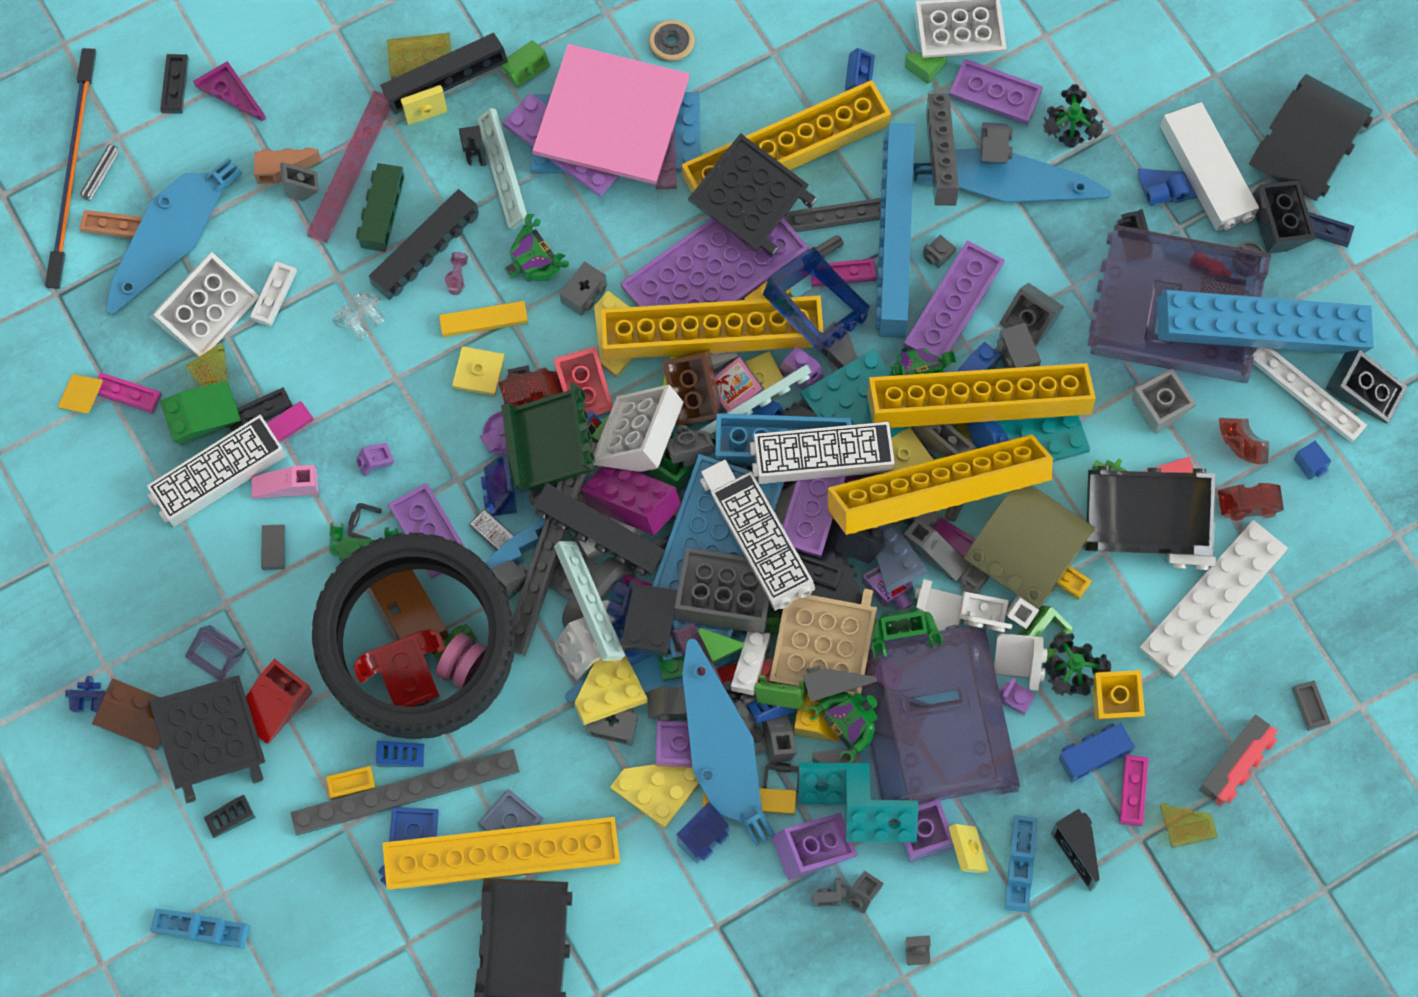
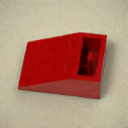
[246,658,313,745]

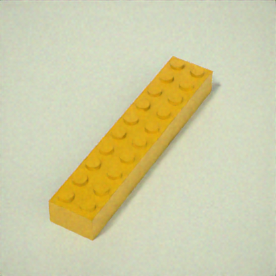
[681,80,891,194]
[601,296,824,360]
[867,363,1096,428]
[828,435,1053,535]

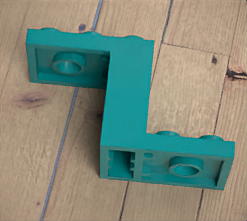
[798,763,918,842]

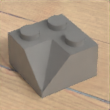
[1132,369,1196,434]

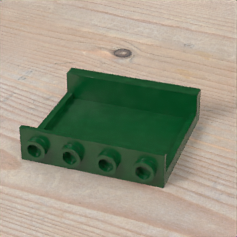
[501,383,595,493]

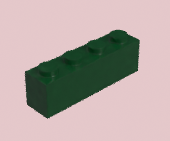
[356,163,405,252]

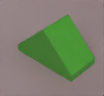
[905,52,948,84]
[699,628,744,664]

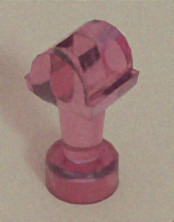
[445,252,468,295]

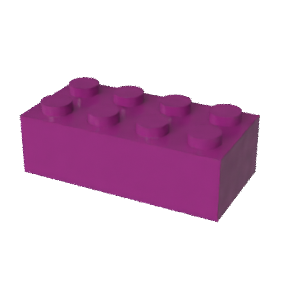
[580,466,682,535]

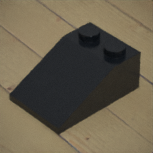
[1325,350,1407,423]
[621,583,678,657]
[1051,808,1100,891]

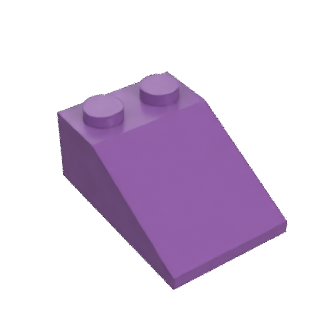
[771,813,858,881]

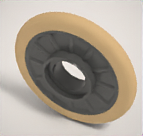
[649,20,695,61]

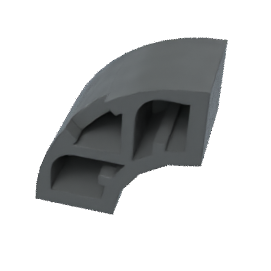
[981,122,1012,164]
[647,686,687,721]

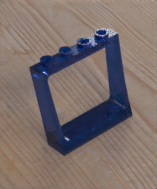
[762,247,870,352]

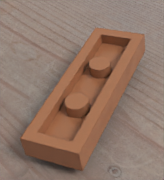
[79,210,143,239]

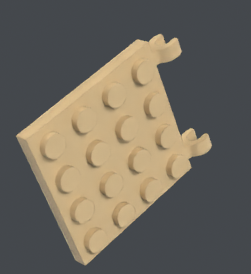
[770,589,877,695]

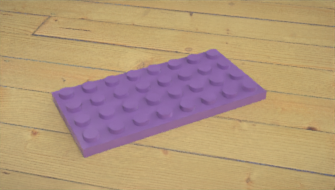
[620,218,809,307]

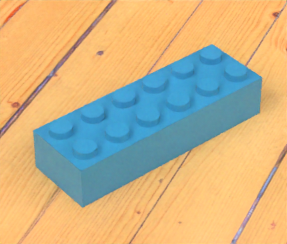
[715,413,851,466]

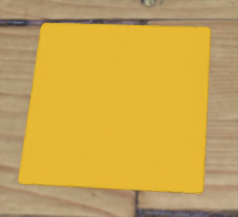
[58,374,103,414]

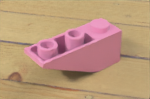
[252,465,319,499]

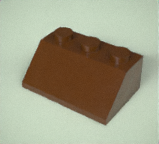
[662,350,723,426]
[92,678,160,750]

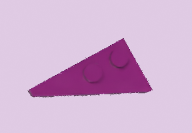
[193,61,266,121]

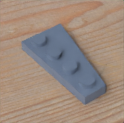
[876,522,927,593]

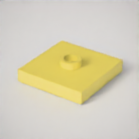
[401,85,448,125]
[452,346,505,396]
[746,351,783,398]
[891,427,933,471]
[949,824,989,874]

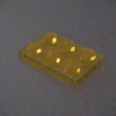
[387,33,451,80]

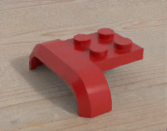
[353,629,445,707]

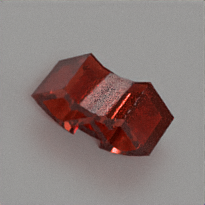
[498,368,563,407]
[1219,417,1269,464]
[1218,483,1284,521]

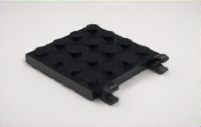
[688,133,817,257]
[149,675,265,804]

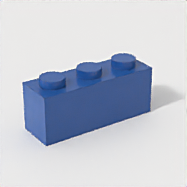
[1059,723,1135,782]

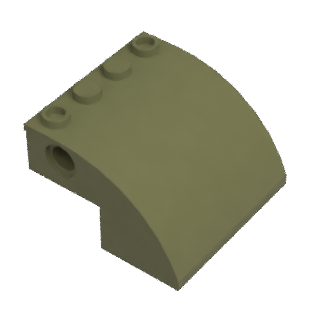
[964,485,1097,609]

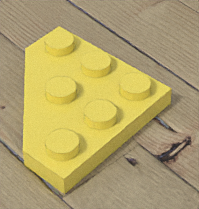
[594,291,634,378]
[575,644,647,725]
[610,764,699,829]

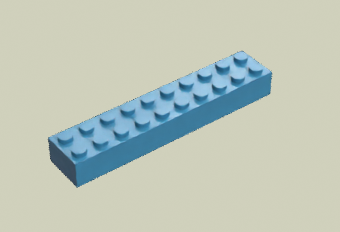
[875,123,915,338]
[1157,290,1374,354]

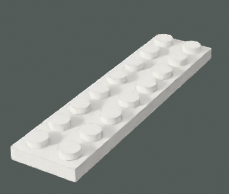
[1139,520,1288,678]

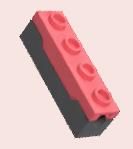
[1199,714,1278,807]

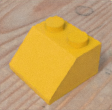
[1092,670,1145,720]
[794,693,840,743]

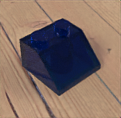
[481,453,517,516]
[676,802,729,863]

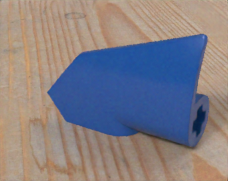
[1138,168,1197,206]

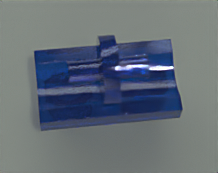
[606,580,637,625]
[65,676,105,713]

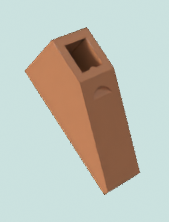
[254,148,321,184]

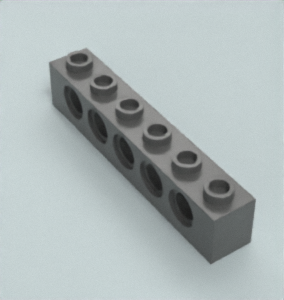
[926,94,959,206]

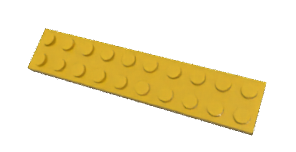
[382,817,620,891]

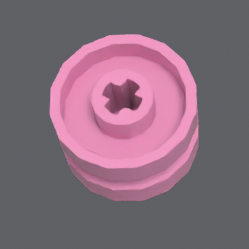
[436,632,487,689]

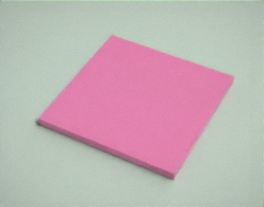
[532,44,690,185]

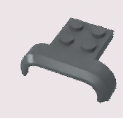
[549,555,635,628]

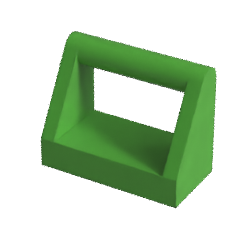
[1018,606,1073,662]

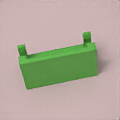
[501,40,551,88]
[755,675,808,710]

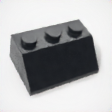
[1252,180,1316,254]

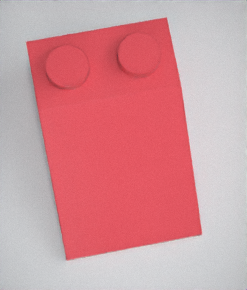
[553,345,613,415]

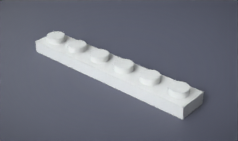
[1249,348,1367,443]

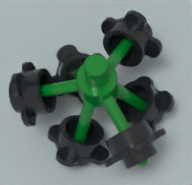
[1043,84,1104,148]
[1043,632,1111,696]

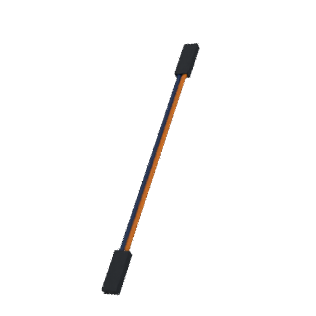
[45,48,96,289]

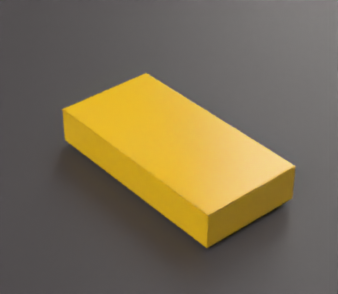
[326,766,376,800]

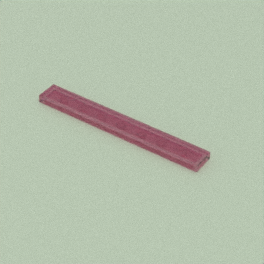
[307,91,391,243]

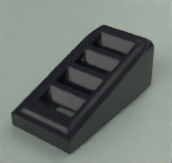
[204,794,256,838]

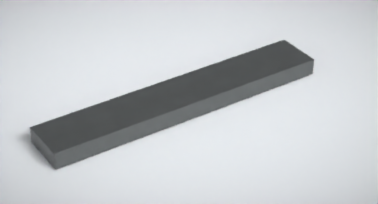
[784,198,881,232]

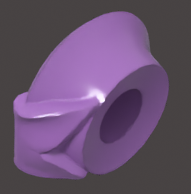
[479,411,508,455]

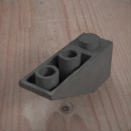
[904,517,970,582]
[760,706,797,763]

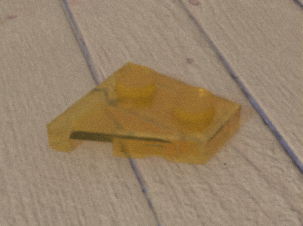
[186,343,228,387]
[1160,803,1218,848]

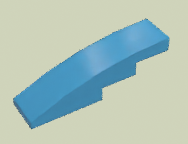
[486,519,545,570]
[1005,815,1037,913]
[150,909,250,949]

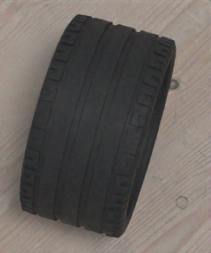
[312,532,515,739]

